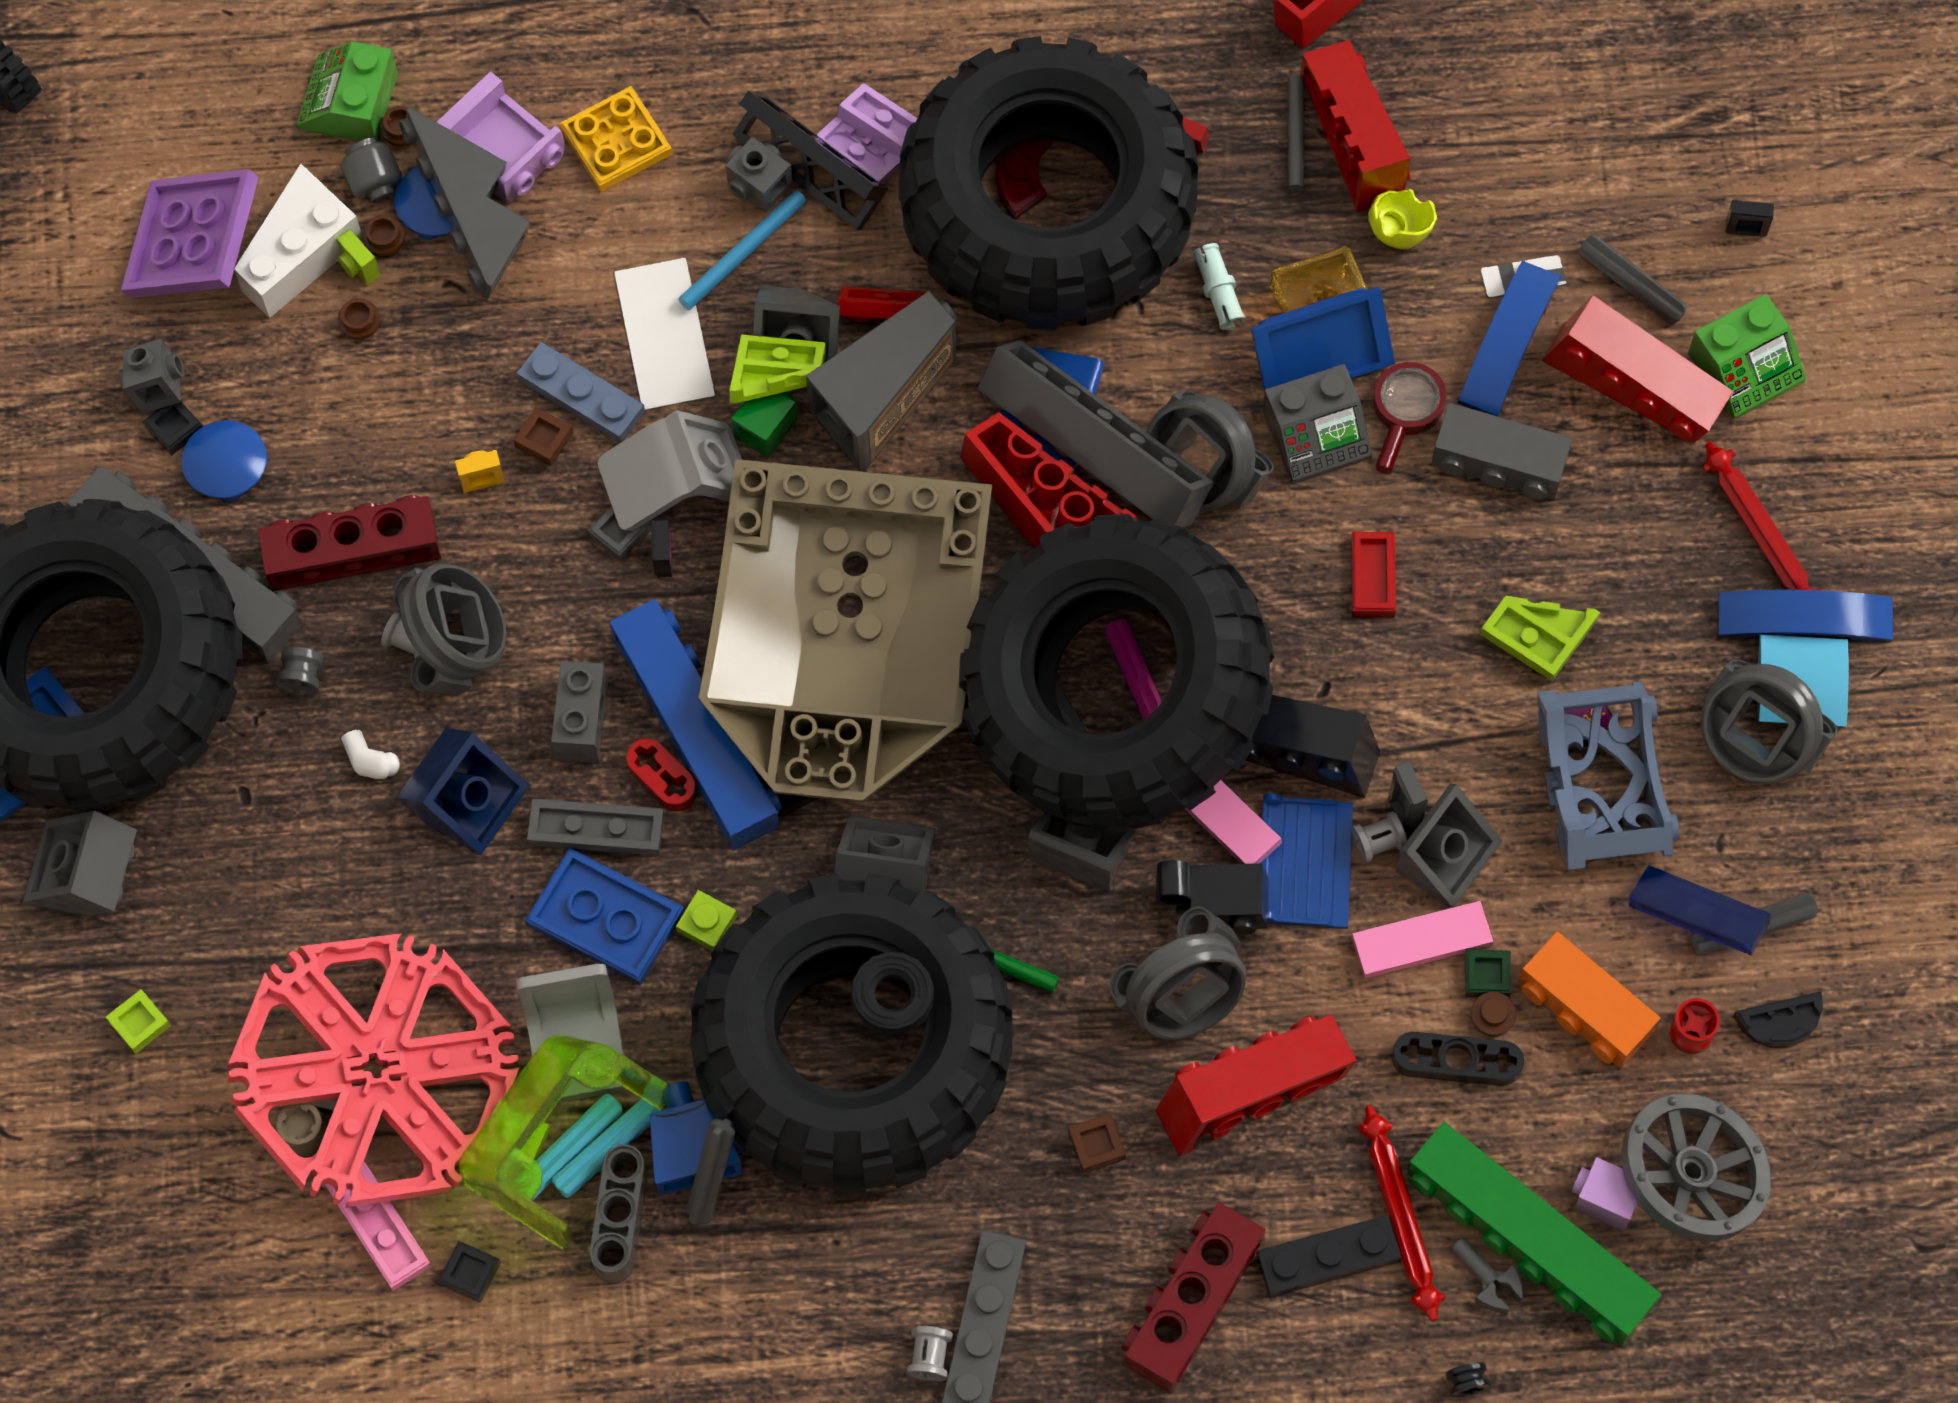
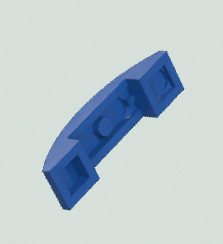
[1458,260,1561,416]
[1718,590,1893,642]

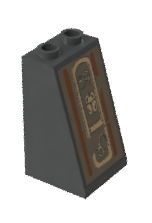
[806,291,958,472]

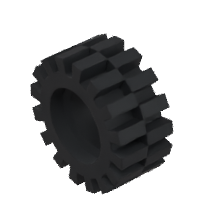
[0,40,42,114]

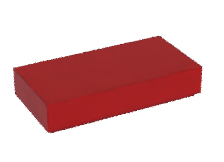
[1351,531,1396,617]

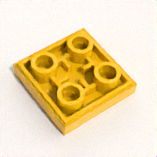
[559,86,673,192]

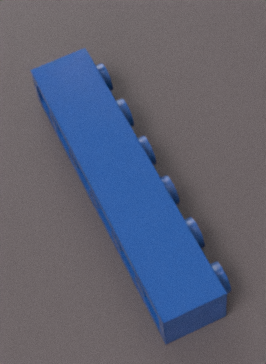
[609,598,782,851]

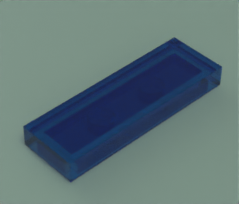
[1629,865,1771,956]

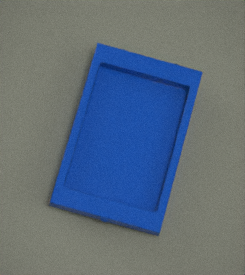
[1250,287,1395,392]

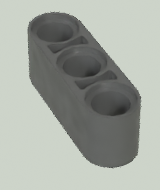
[590,1144,647,1284]

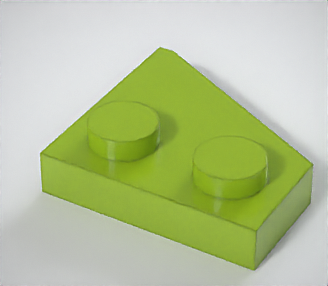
[729,334,826,403]
[1480,596,1600,681]

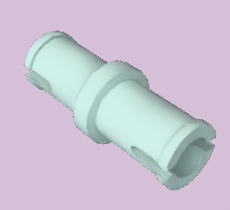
[1193,243,1246,330]

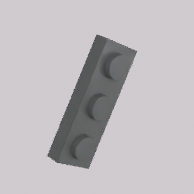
[527,799,665,856]

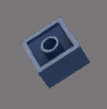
[396,728,530,855]

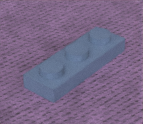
[516,342,645,443]

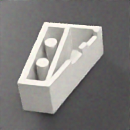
[234,164,363,318]

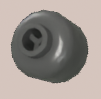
[340,138,402,203]

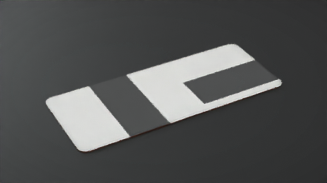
[1481,255,1566,297]

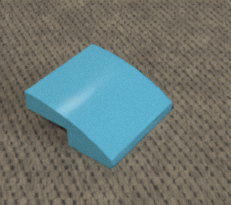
[1757,634,1849,727]

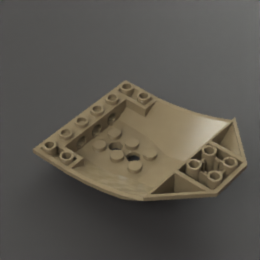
[698,459,992,803]

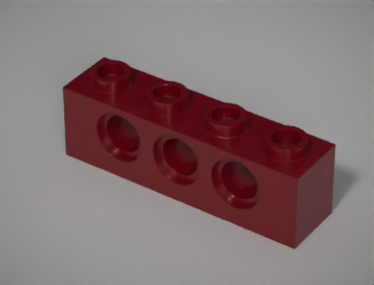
[258,495,441,592]
[1121,1201,1266,1394]

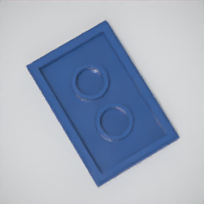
[525,847,685,986]

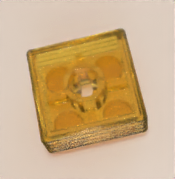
[1270,246,1368,313]

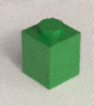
[731,391,798,458]

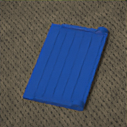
[1261,793,1353,929]

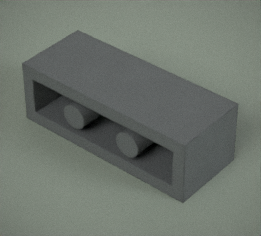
[1431,403,1573,500]

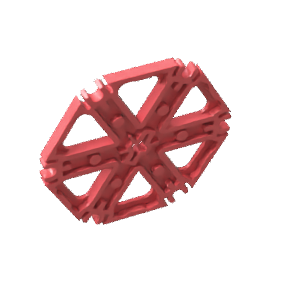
[226,933,519,1208]

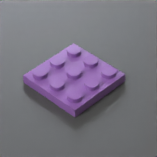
[121,169,259,298]

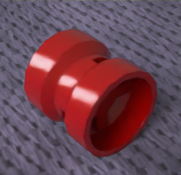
[1669,998,1720,1054]

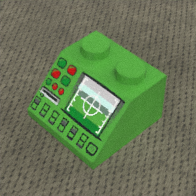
[296,41,398,142]
[1688,294,1806,420]

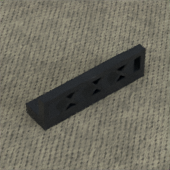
[732,91,888,230]

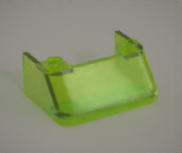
[459,1034,668,1251]

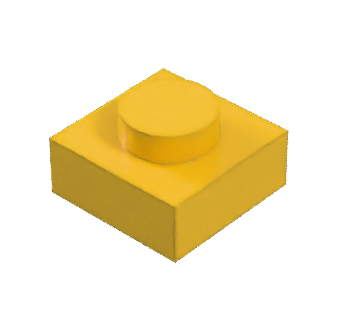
[455,450,505,493]

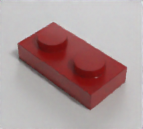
[838,286,926,322]

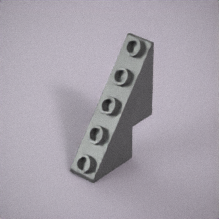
[399,107,531,299]

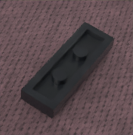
[1256,1215,1402,1298]

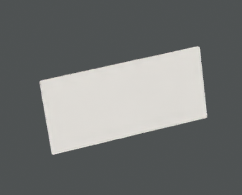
[614,258,715,410]

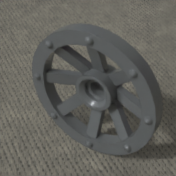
[1621,1093,1771,1242]

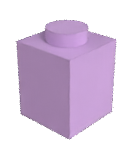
[1571,1157,1637,1232]

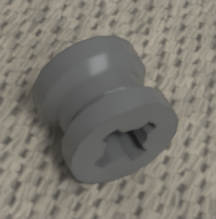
[275,647,325,695]

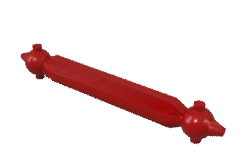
[1702,442,1823,590]
[1358,1105,1445,1322]

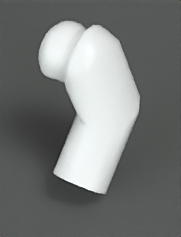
[341,730,400,779]

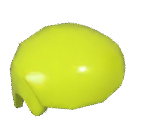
[1368,189,1437,250]

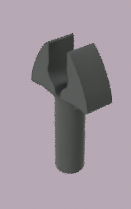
[1451,1238,1523,1314]

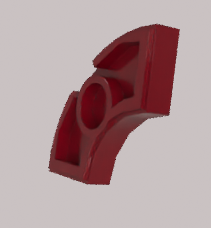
[996,139,1052,220]

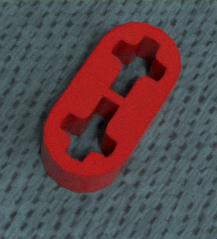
[626,738,697,812]

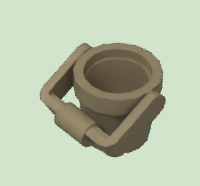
[276,1101,336,1158]

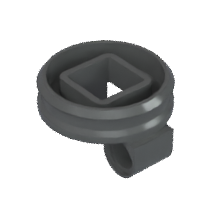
[1146,391,1274,513]
[393,563,506,697]
[1701,659,1838,784]
[1109,907,1247,1039]

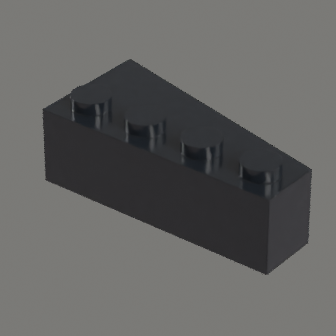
[1245,695,1380,798]

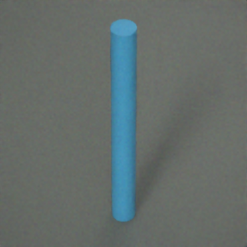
[678,190,807,310]

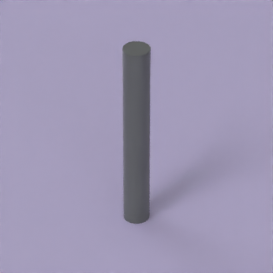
[1287,75,1304,193]

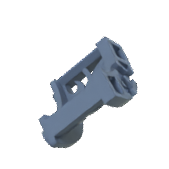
[1537,682,1679,870]

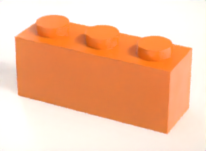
[1518,931,1661,1069]

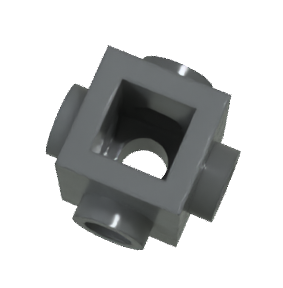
[725,136,793,212]
[119,339,185,414]

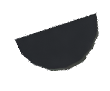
[1733,991,1823,1048]

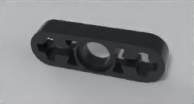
[1392,1032,1524,1086]

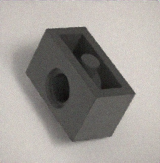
[551,661,609,764]

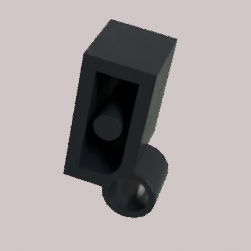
[1156,860,1269,935]

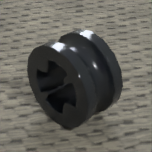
[1445,1362,1491,1397]

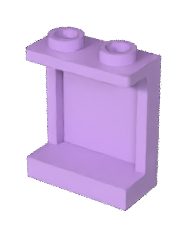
[437,71,566,204]

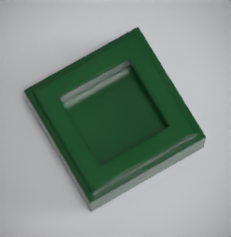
[1465,949,1511,998]

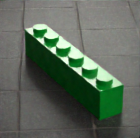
[1406,1121,1662,1346]

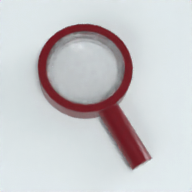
[1373,362,1446,474]

